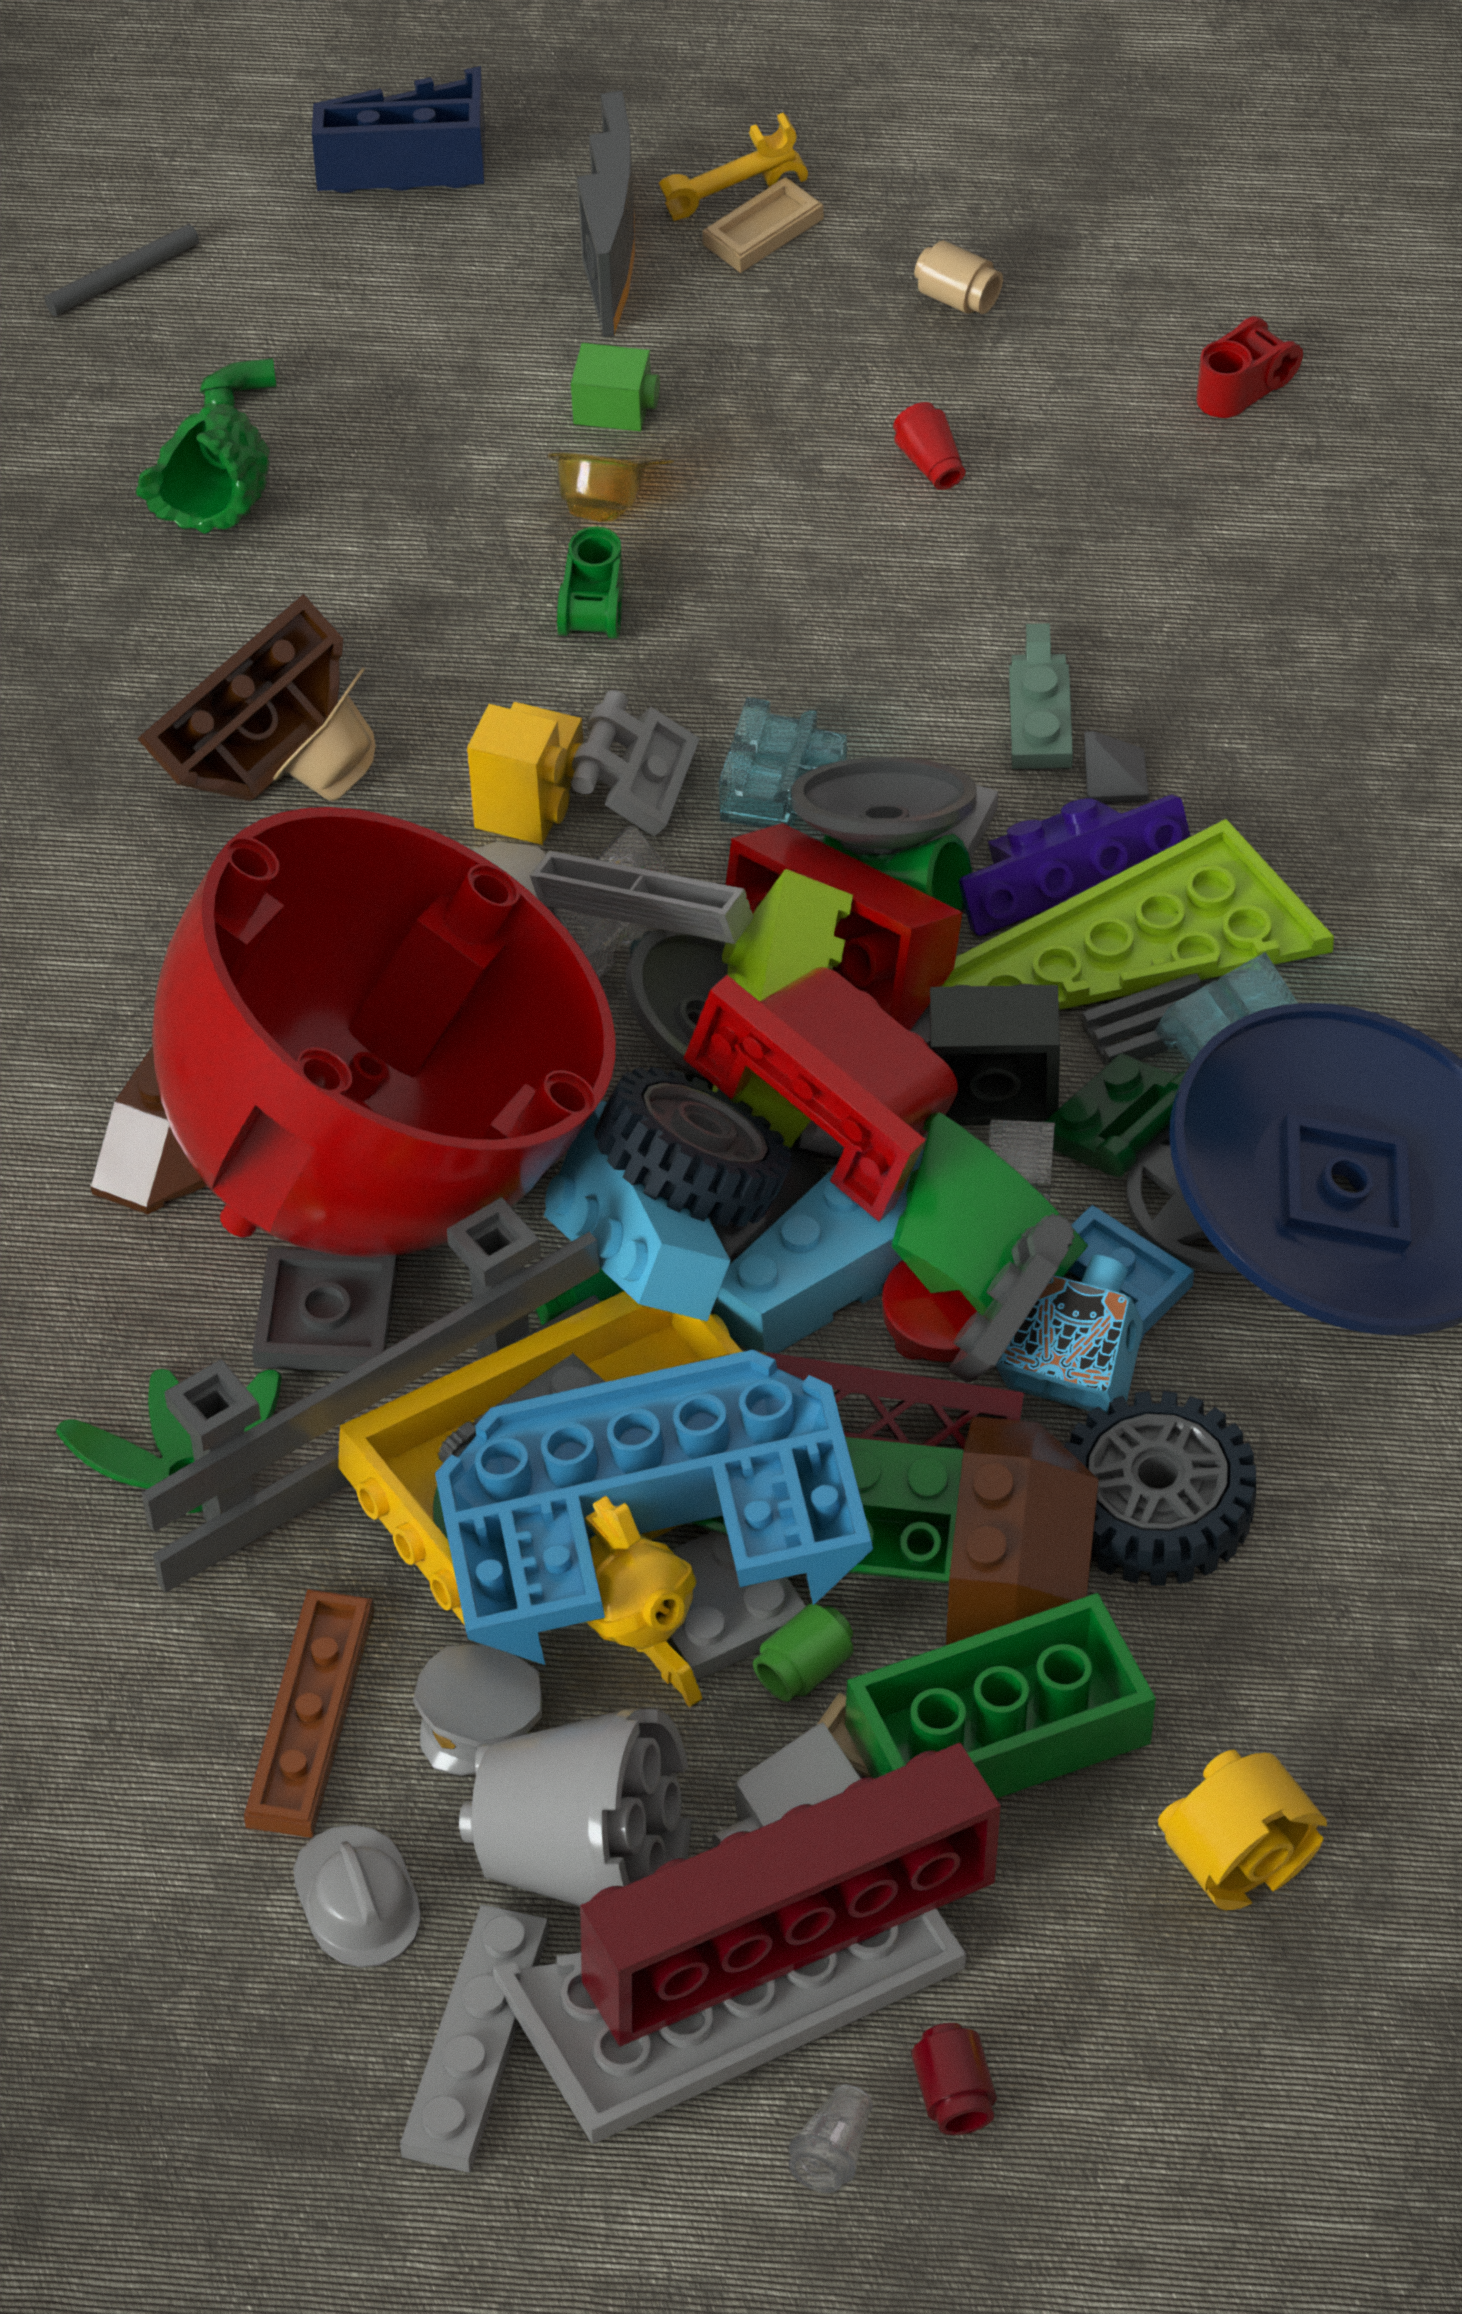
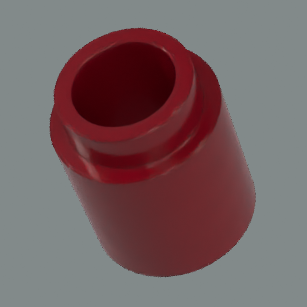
[911,2023,997,2135]

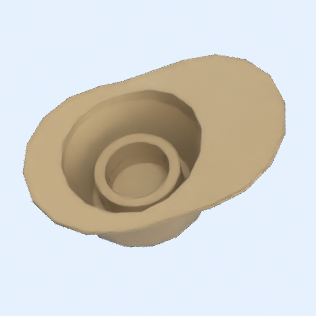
[273,667,376,801]

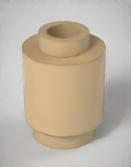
[914,240,1003,314]

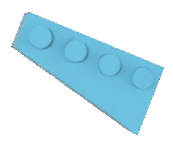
[544,1100,731,1321]
[714,1149,924,1353]

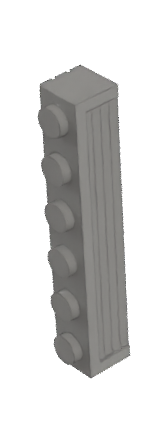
[529,850,753,944]

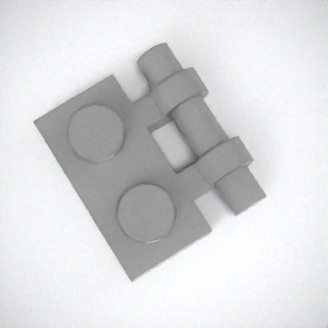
[571,690,700,836]

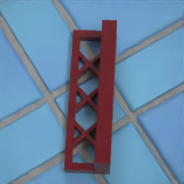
[756,1350,1024,1450]

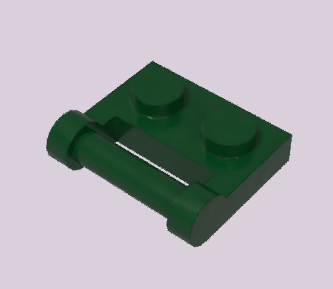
[1038,1053,1186,1177]

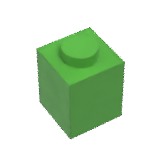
[571,343,660,432]

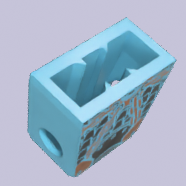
[995,1255,1143,1415]

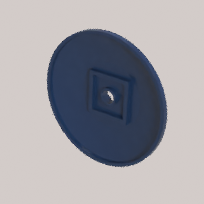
[1169,1003,1462,1335]

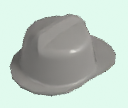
[293,1825,421,1968]

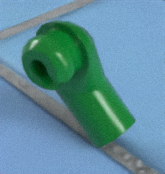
[200,358,277,407]

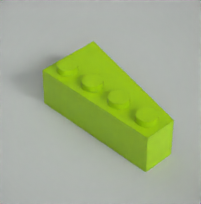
[712,869,853,1148]

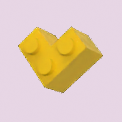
[467,702,584,845]

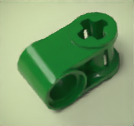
[557,526,624,639]

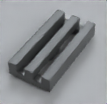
[1082,973,1223,1066]

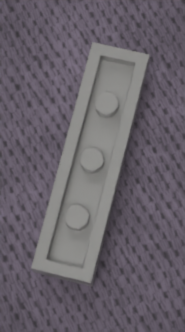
[400,1904,549,2173]

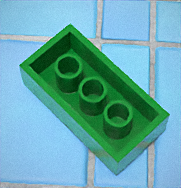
[845,1593,1156,1799]

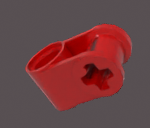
[1196,316,1303,418]

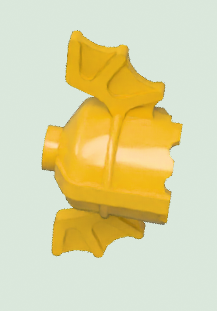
[584,1496,703,1707]

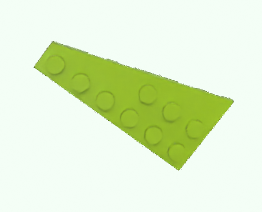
[929,819,1334,1010]

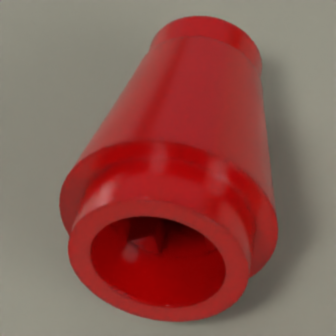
[893,402,966,490]

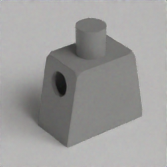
[712,1722,861,1847]

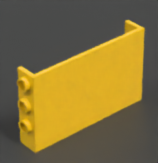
[338,1291,743,1625]

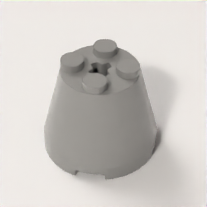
[459,1709,691,1906]

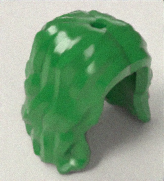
[136,403,270,534]

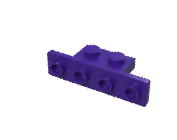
[959,794,1191,936]

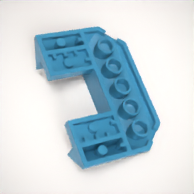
[435,1350,873,1665]

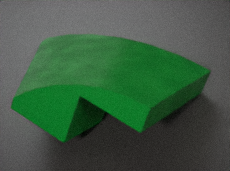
[891,1112,1088,1316]

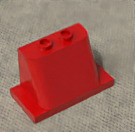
[683,967,958,1222]

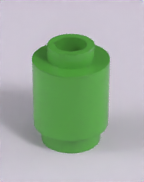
[753,1603,854,1702]

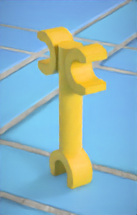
[658,113,808,221]

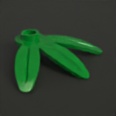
[56,1369,282,1513]

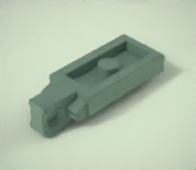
[1009,623,1073,769]

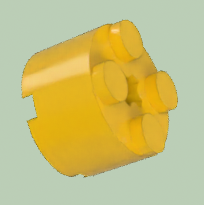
[1158,1749,1327,1910]

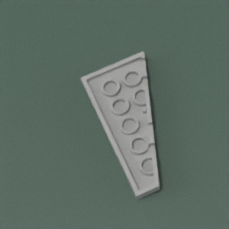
[493,1908,966,2145]

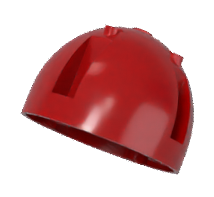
[152,807,616,1258]

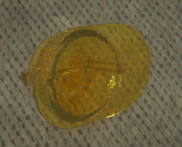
[547,453,674,522]

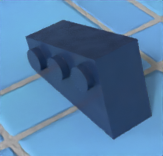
[312,66,485,193]

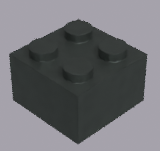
[930,984,1060,1126]

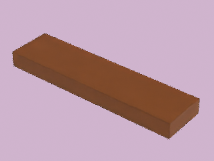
[244,1589,374,1838]

